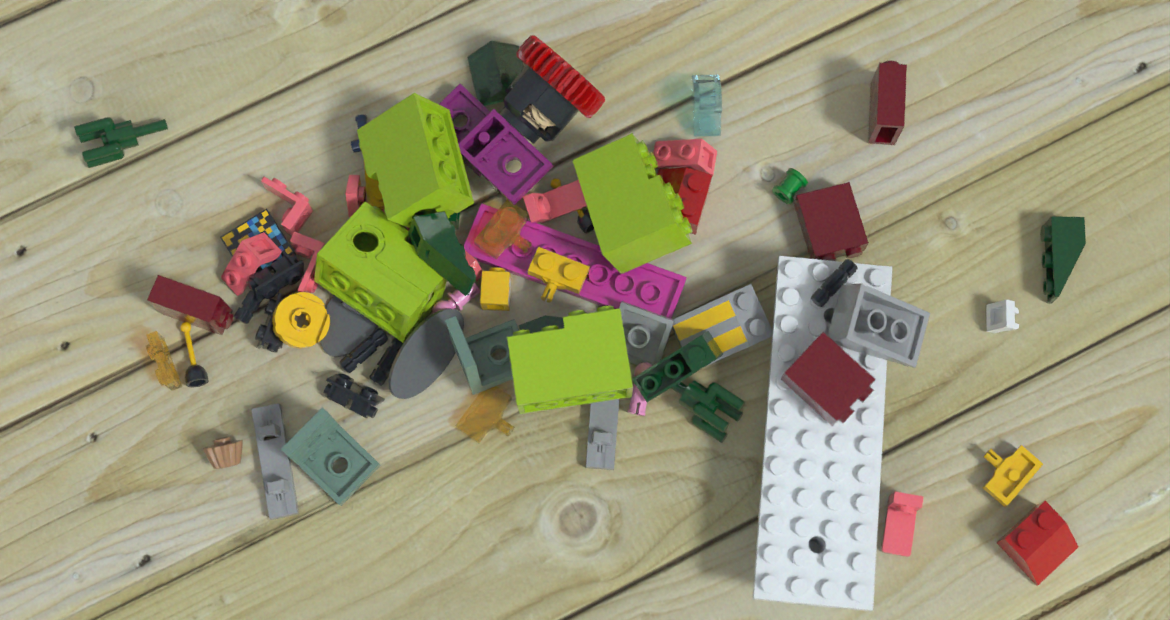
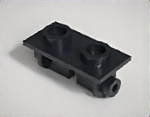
[246,254,304,303]
[255,293,286,353]
[324,373,385,418]

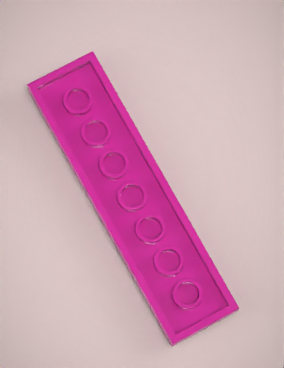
[464,203,687,319]

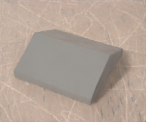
[619,301,674,365]

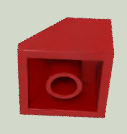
[657,167,713,235]
[996,500,1079,586]

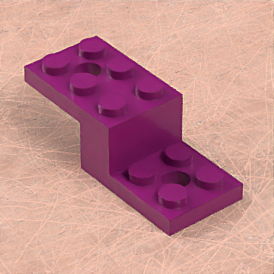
[439,84,553,205]

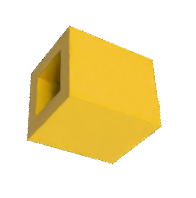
[480,268,511,311]

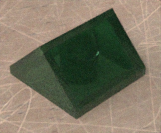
[467,41,524,106]

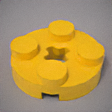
[273,292,330,349]

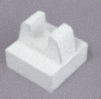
[986,300,1019,333]

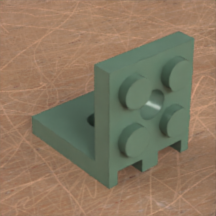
[445,316,519,395]
[281,407,381,506]

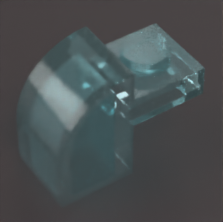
[692,75,722,137]

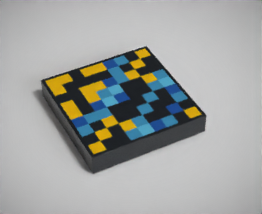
[220,208,296,273]

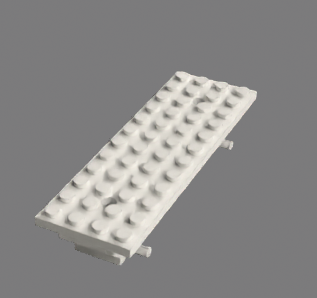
[752,256,892,611]

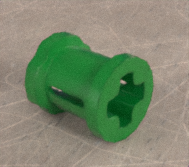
[772,168,808,204]

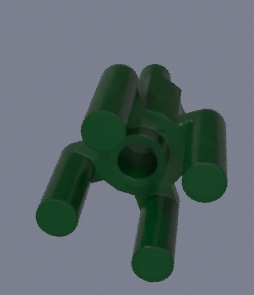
[74,117,168,168]
[671,380,745,443]

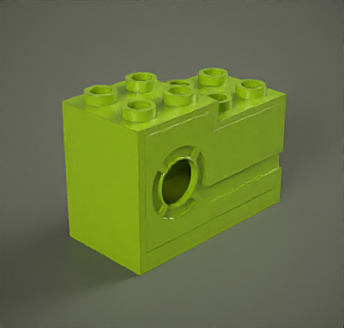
[357,93,474,228]
[572,133,692,274]
[314,201,447,343]
[507,306,633,414]

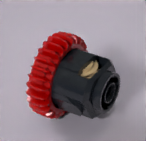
[499,35,605,144]

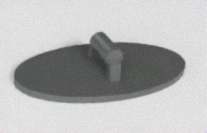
[320,295,378,357]
[389,308,464,399]

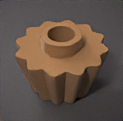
[203,437,243,469]

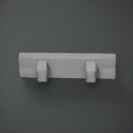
[586,399,619,470]
[252,403,299,520]

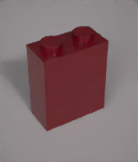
[868,61,907,145]
[794,182,869,261]
[147,275,233,335]
[781,332,876,427]

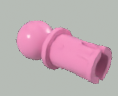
[432,283,481,314]
[627,362,653,416]

